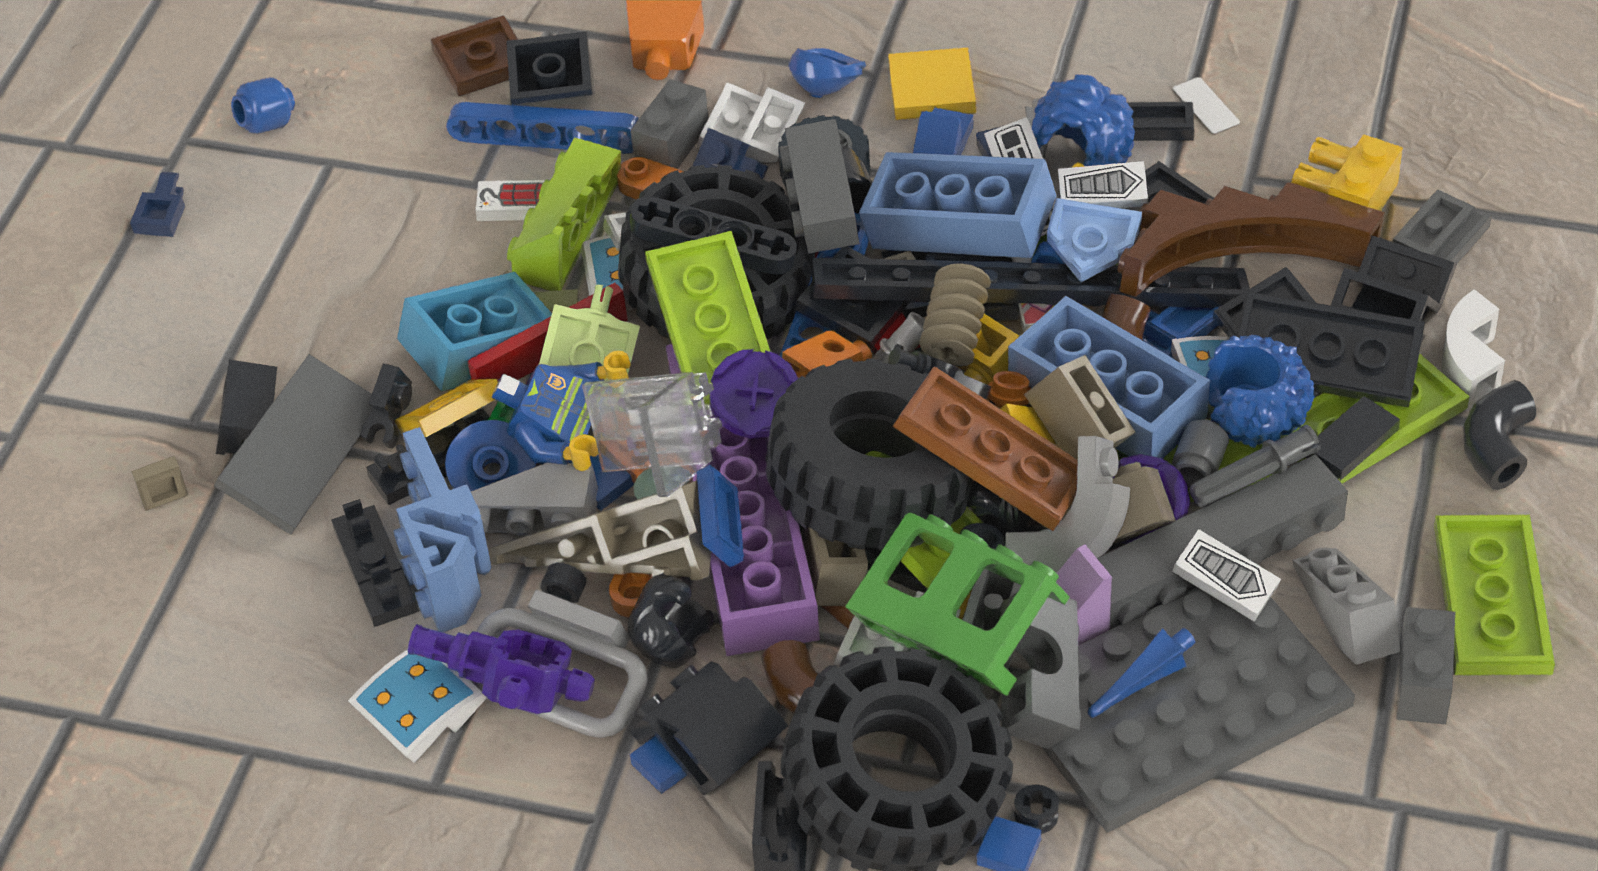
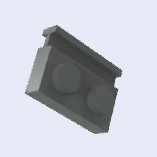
[1392,189,1492,264]

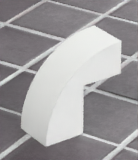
[1442,289,1505,411]

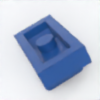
[913,108,973,155]

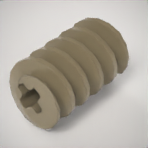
[919,264,991,367]

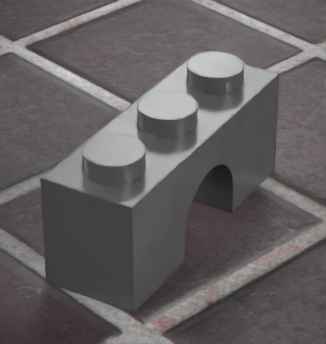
[1001,593,1081,749]

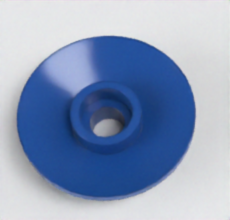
[445,420,536,492]

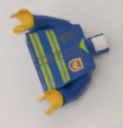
[491,351,631,471]

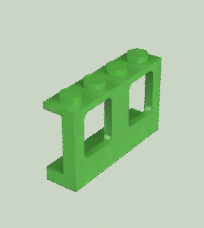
[845,513,1070,696]

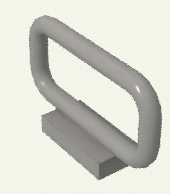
[470,590,648,738]

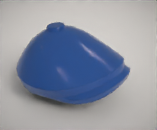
[788,48,866,98]

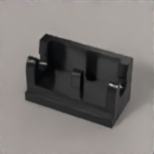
[216,359,277,455]
[752,761,808,871]

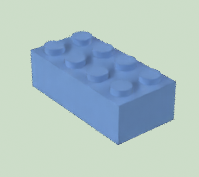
[859,152,1057,258]
[1008,296,1210,458]

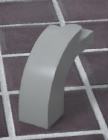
[1006,436,1130,573]

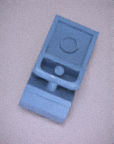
[393,427,492,632]

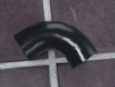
[1463,380,1536,490]

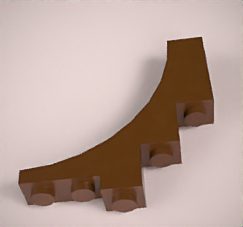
[1118,182,1385,297]

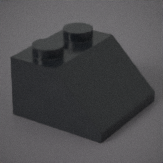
[506,31,595,105]

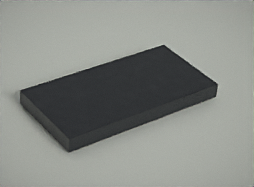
[1236,291,1425,408]

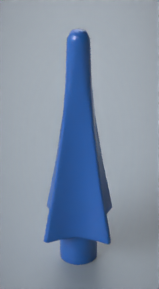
[1087,628,1195,718]

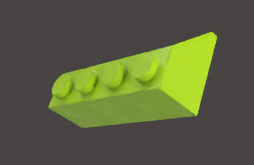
[507,137,621,291]

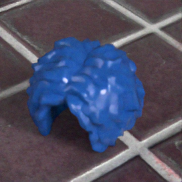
[1032,74,1135,166]
[1206,334,1314,448]

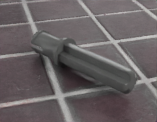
[1189,425,1320,508]

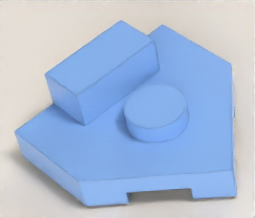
[1047,198,1142,282]

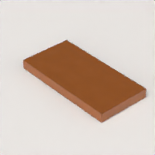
[893,367,1078,531]

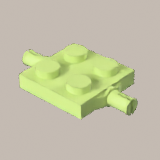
[539,285,640,410]

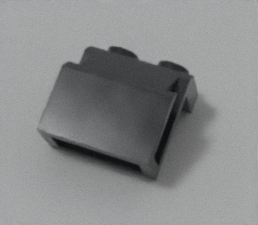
[1331,236,1457,343]
[628,661,789,795]

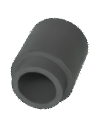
[1172,420,1229,488]

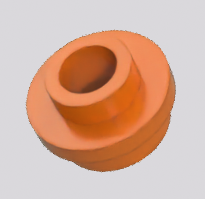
[988,371,1031,408]

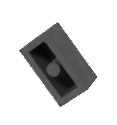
[631,79,709,169]
[1396,607,1455,725]

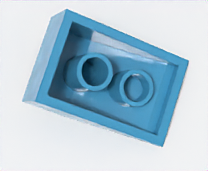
[397,272,552,392]

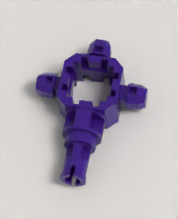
[408,624,595,714]

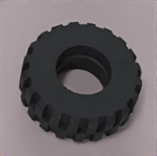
[618,165,815,340]
[765,359,974,551]
[781,646,1013,871]

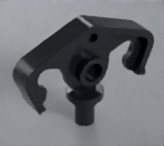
[888,344,992,400]

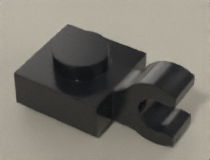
[361,363,412,449]

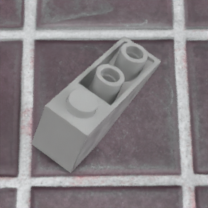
[471,463,598,536]
[1293,548,1401,665]

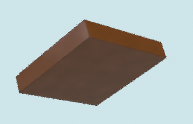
[430,15,518,97]

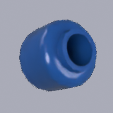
[231,77,295,134]

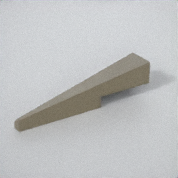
[488,480,711,580]

